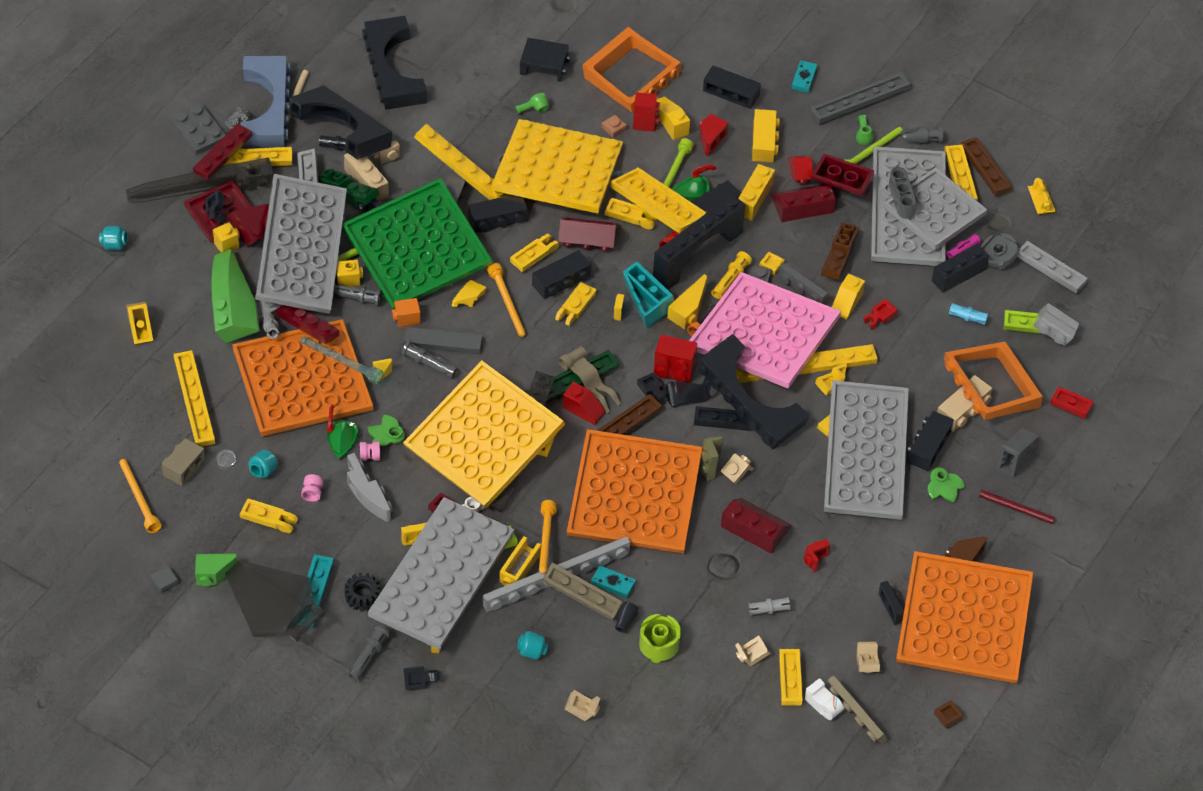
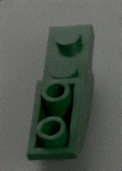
[319,169,380,207]

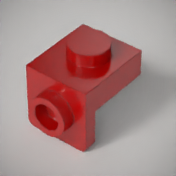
[803,539,830,572]

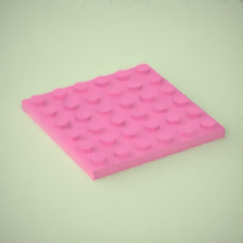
[689,272,841,389]

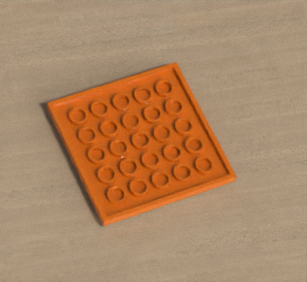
[232,319,373,437]
[567,429,702,554]
[896,551,1033,684]

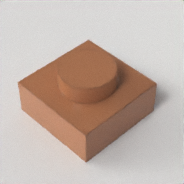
[601,115,627,138]

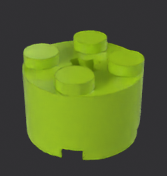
[639,614,681,663]

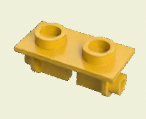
[1028,178,1055,214]

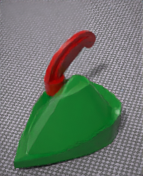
[671,164,717,201]
[327,404,358,460]

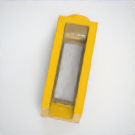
[500,536,541,586]

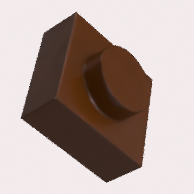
[934,701,963,728]

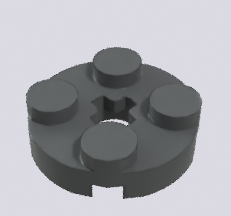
[981,233,1019,270]

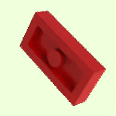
[1050,386,1094,419]

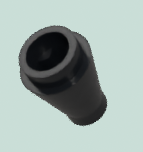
[615,601,639,633]

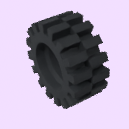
[344,573,381,612]

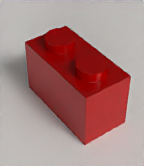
[633,92,660,132]

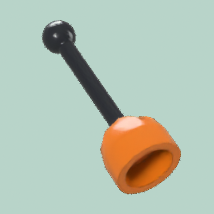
[687,304,716,337]

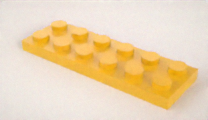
[610,167,706,233]

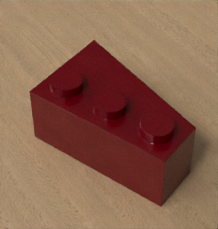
[227,203,269,247]

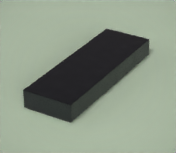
[694,406,751,431]

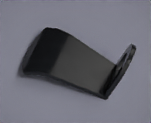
[666,377,711,407]

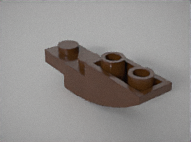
[821,223,859,280]

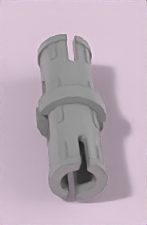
[262,313,279,339]
[748,597,790,616]

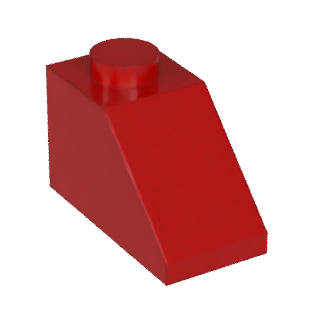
[699,113,728,156]
[788,155,813,183]
[563,382,605,425]

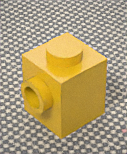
[213,222,240,252]
[336,260,363,287]

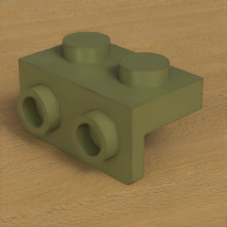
[699,436,723,481]

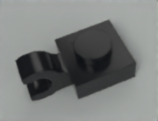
[205,190,224,225]
[637,372,665,405]
[403,666,440,690]

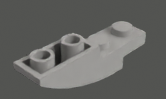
[347,453,393,522]

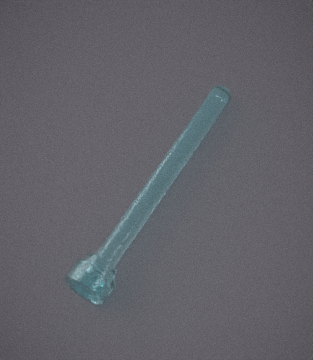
[300,336,383,384]

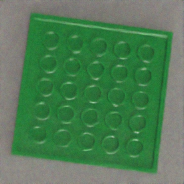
[342,178,492,309]

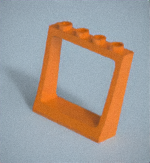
[582,27,682,112]
[944,342,1043,420]

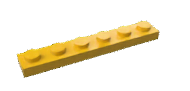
[414,124,509,200]
[173,350,215,447]

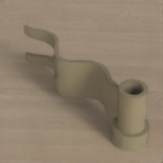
[558,346,621,414]

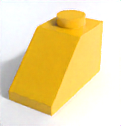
[832,273,865,320]
[126,302,153,344]

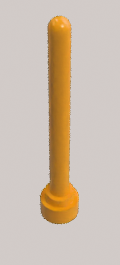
[487,263,526,337]
[119,459,162,533]
[539,500,557,574]

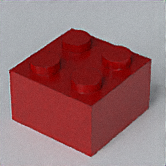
[653,335,698,383]

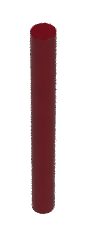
[979,489,1055,524]

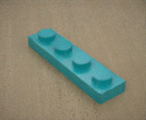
[293,554,334,628]

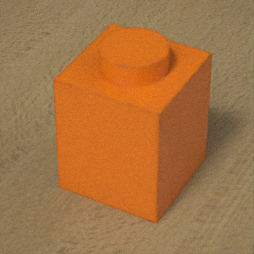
[392,298,420,328]

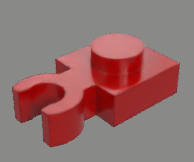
[863,298,898,330]

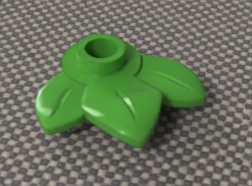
[368,415,405,447]
[927,468,965,503]

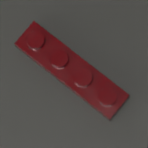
[193,123,253,180]
[275,305,340,344]

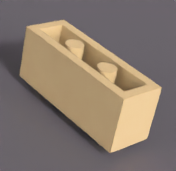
[344,153,389,201]
[937,375,992,432]

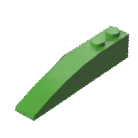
[212,249,260,344]

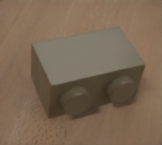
[162,438,205,486]

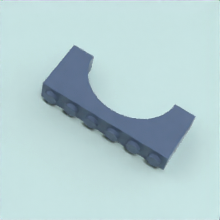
[240,56,290,148]

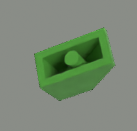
[195,554,238,586]

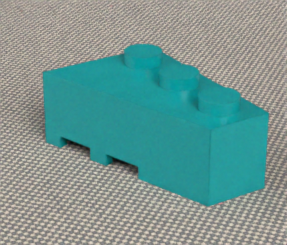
[623,261,674,329]

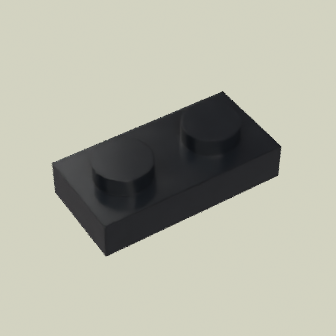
[878,581,904,625]

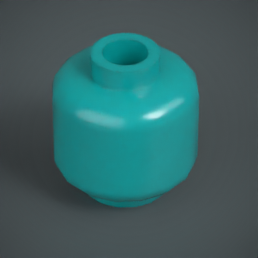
[99,226,128,250]
[249,450,278,479]
[517,631,548,660]

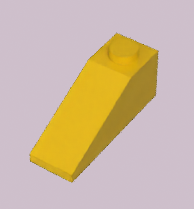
[656,97,690,140]
[667,274,707,330]

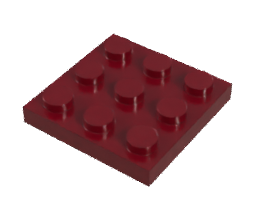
[184,180,252,243]

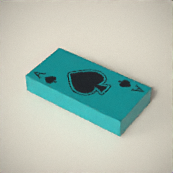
[791,60,817,93]
[591,565,636,599]

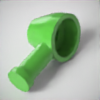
[515,93,549,114]
[856,115,874,145]

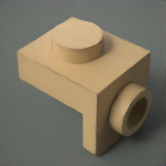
[372,140,400,165]
[721,453,754,484]
[735,635,771,667]
[856,642,880,673]
[564,690,600,721]

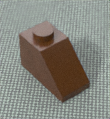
[945,536,987,562]

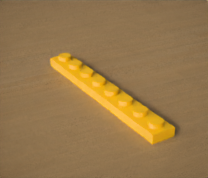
[736,344,877,383]

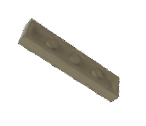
[542,562,622,620]
[827,675,888,745]

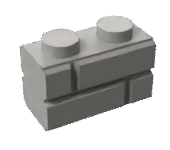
[1033,303,1079,346]

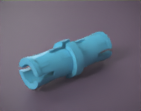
[949,303,988,325]

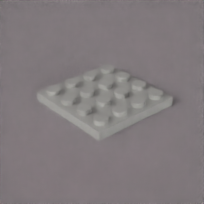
[883,167,987,250]

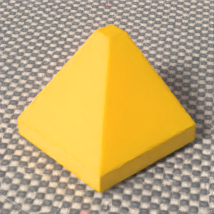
[373,358,392,383]

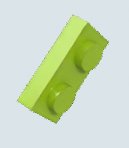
[1003,310,1041,333]

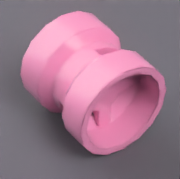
[360,441,380,462]
[301,474,324,502]

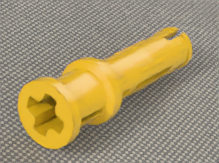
[711,251,752,299]

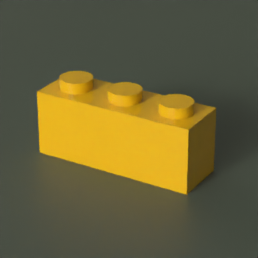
[752,109,779,163]
[738,164,775,221]

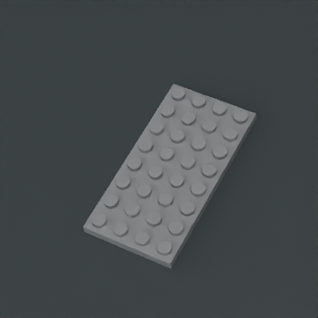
[871,146,945,266]
[255,174,347,314]
[823,380,909,520]
[368,497,514,650]

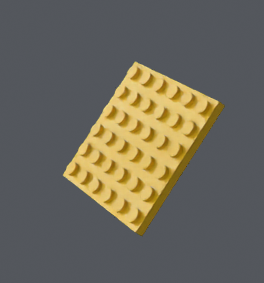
[491,119,623,214]
[403,360,565,508]

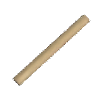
[285,70,309,120]

